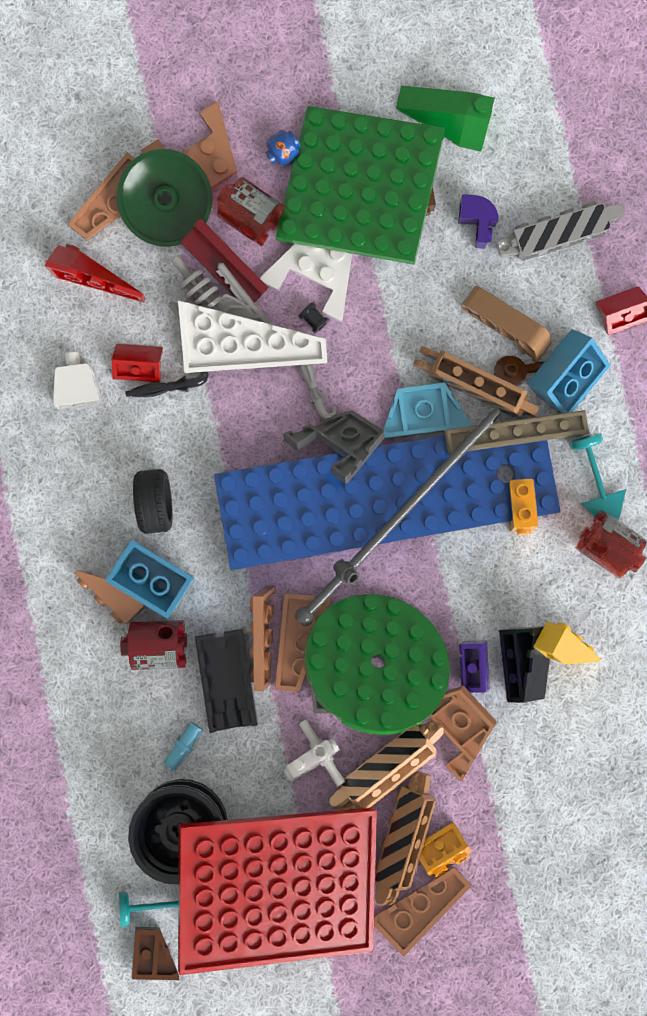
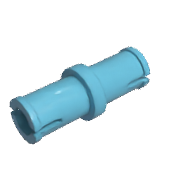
[163,722,203,771]

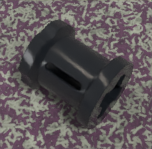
[298,302,330,334]

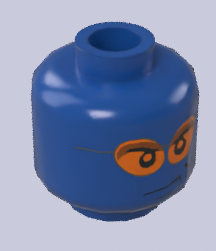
[265,130,301,166]

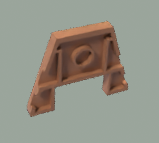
[141,102,237,190]
[430,686,497,782]

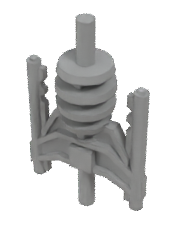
[168,255,270,324]

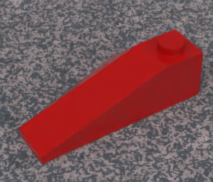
[45,244,146,303]

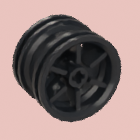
[128,779,228,885]

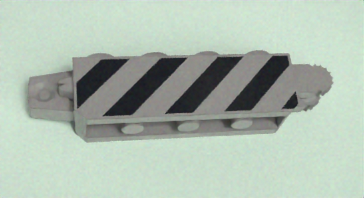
[496,202,625,261]

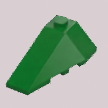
[396,86,495,152]

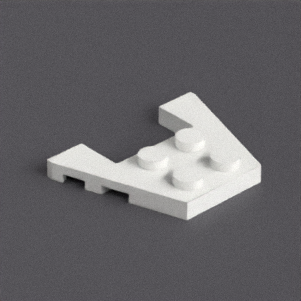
[260,244,352,323]

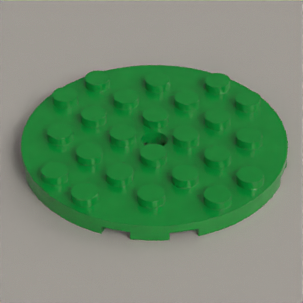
[304,594,450,735]

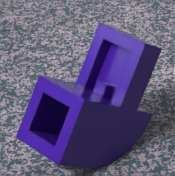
[458,194,498,249]

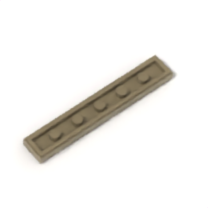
[444,410,589,454]

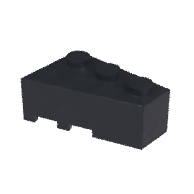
[499,626,550,703]

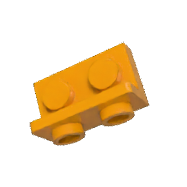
[419,822,471,877]

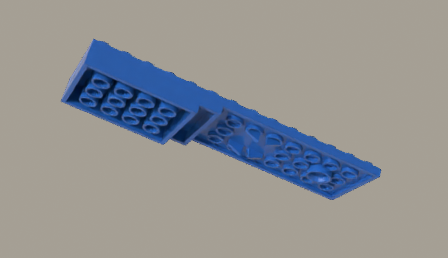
[214,436,561,571]

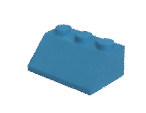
[527,329,610,414]
[105,540,194,619]

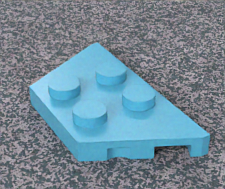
[383,382,473,439]

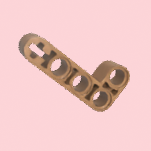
[461,286,552,363]

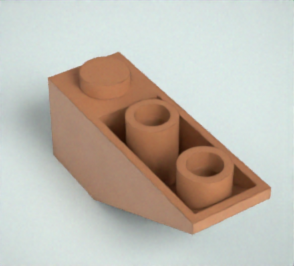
[75,570,146,624]

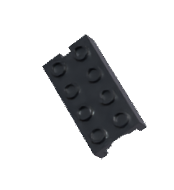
[195,628,258,733]

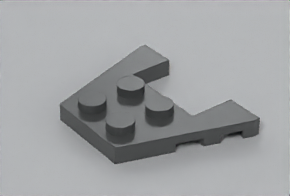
[283,410,384,484]

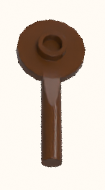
[494,356,545,386]

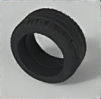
[133,469,173,534]

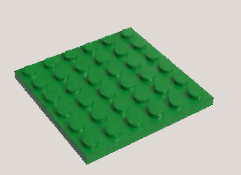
[275,106,445,265]

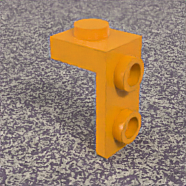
[509,479,538,535]

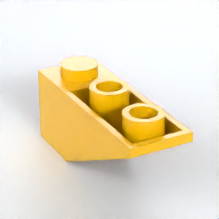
[534,621,601,664]

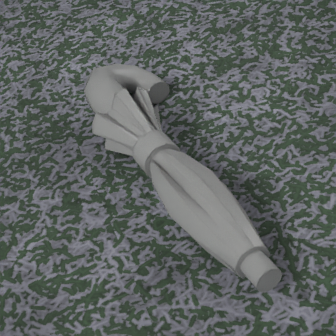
[298,364,337,420]

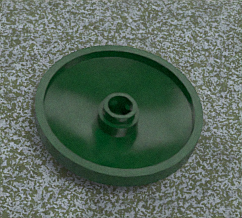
[117,149,212,247]

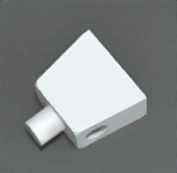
[53,352,103,409]

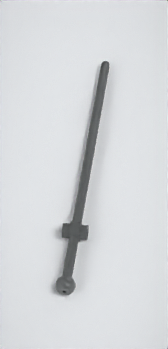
[295,408,501,626]

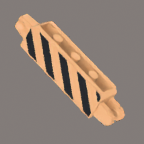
[329,720,444,810]

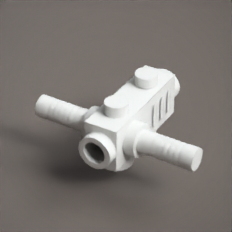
[283,720,345,787]

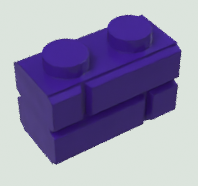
[459,640,490,693]

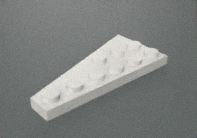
[178,300,328,373]

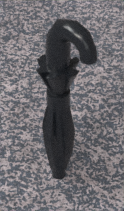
[125,371,209,398]

